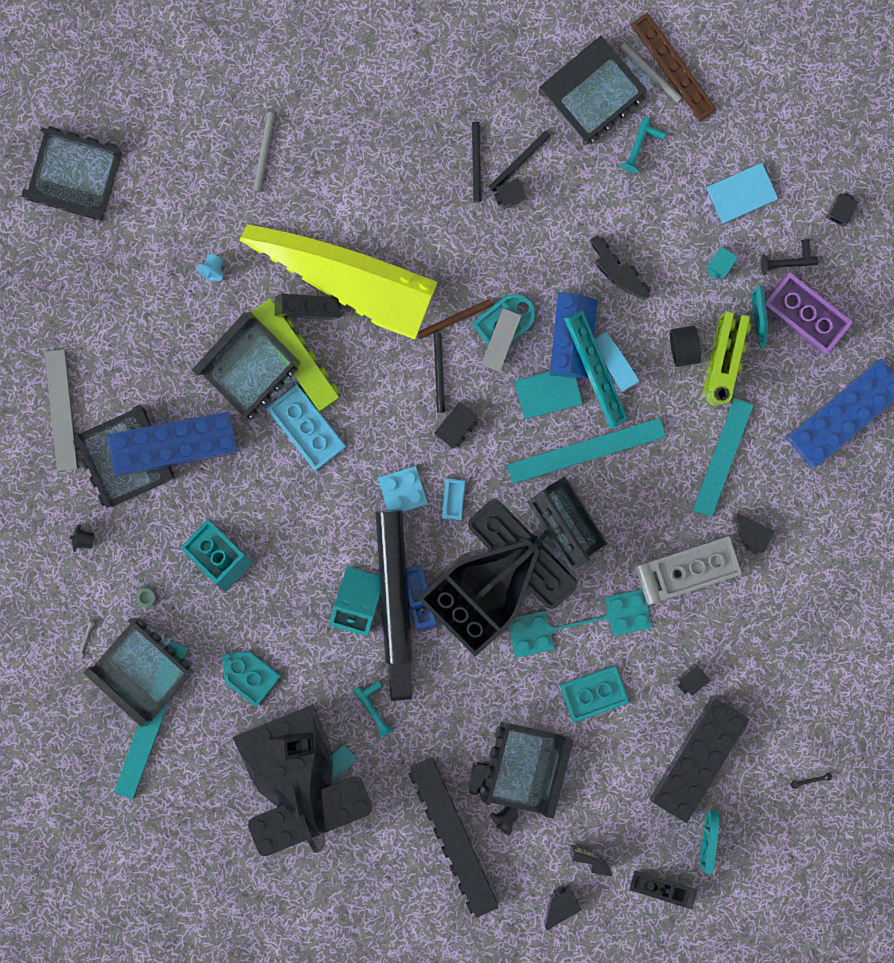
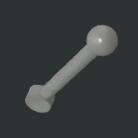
[75,620,95,660]

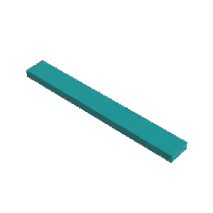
[507,418,666,484]
[114,641,189,799]

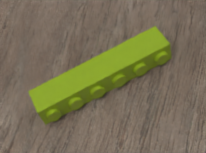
[251,299,341,412]

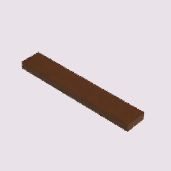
[630,12,717,122]

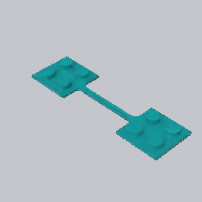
[508,589,652,658]

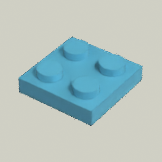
[378,466,428,512]

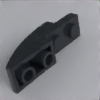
[589,235,650,300]

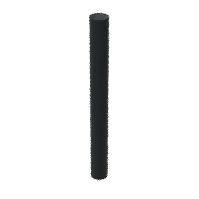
[472,122,481,202]
[488,131,550,192]
[433,332,445,413]

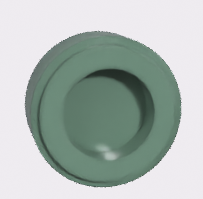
[136,587,157,608]

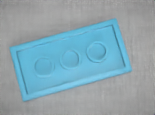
[266,384,347,471]

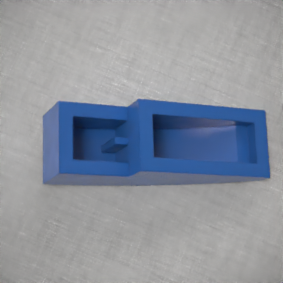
[406,565,437,632]

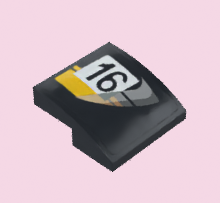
[570,845,612,876]

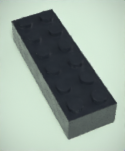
[649,696,750,823]

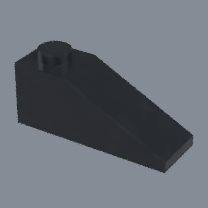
[629,871,697,910]

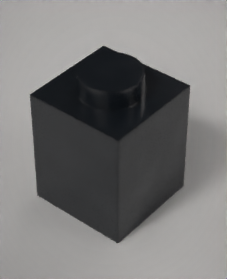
[494,178,526,209]
[825,193,858,227]
[677,664,711,696]

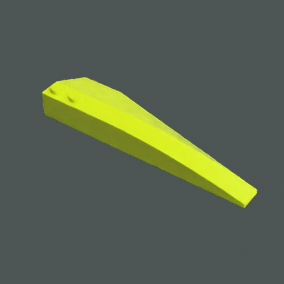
[240,224,437,340]

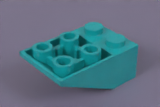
[329,566,381,637]

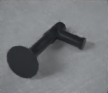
[761,239,819,275]

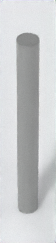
[619,42,682,103]
[253,112,275,193]

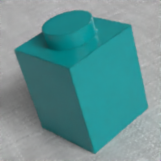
[705,246,738,280]

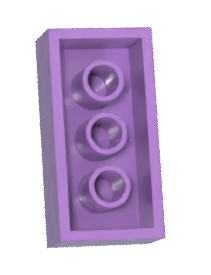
[765,272,853,354]

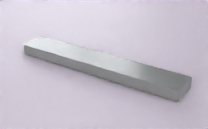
[44,349,78,471]

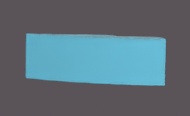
[595,332,639,393]

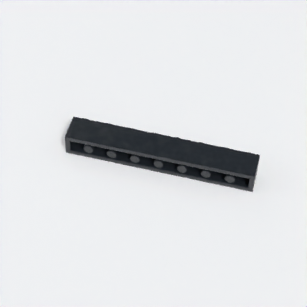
[408,757,499,918]

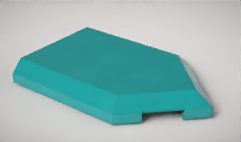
[751,286,768,349]
[222,651,281,708]

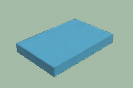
[706,163,778,224]

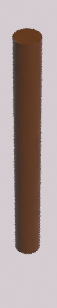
[418,299,493,339]

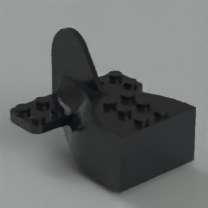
[418,499,578,657]
[232,704,373,856]

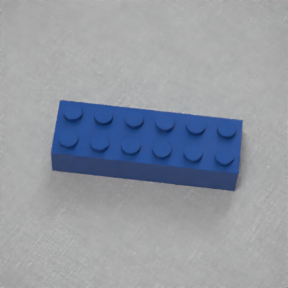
[785,359,894,468]
[107,412,237,477]

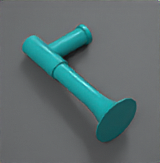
[619,117,666,173]
[353,680,396,740]

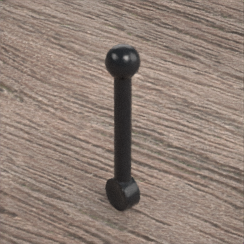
[791,773,832,789]

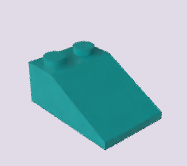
[180,519,253,592]

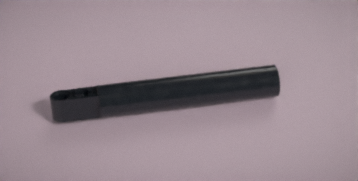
[375,510,413,701]

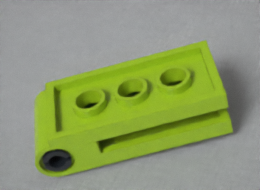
[702,311,752,407]

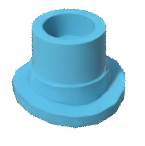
[196,254,224,282]

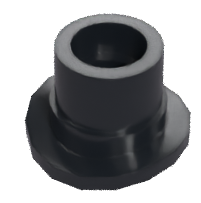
[70,524,94,552]
[490,806,519,836]

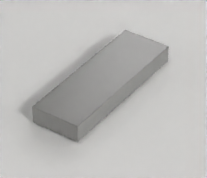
[481,309,521,372]

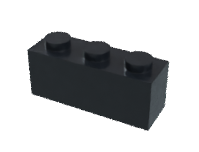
[275,293,340,320]

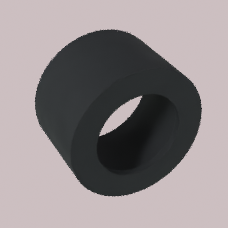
[670,325,701,367]

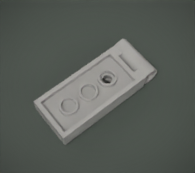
[635,536,742,605]

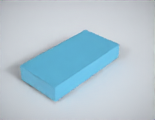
[442,478,466,520]

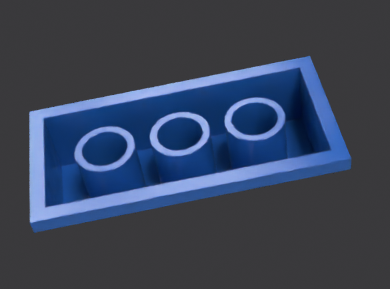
[550,292,598,379]

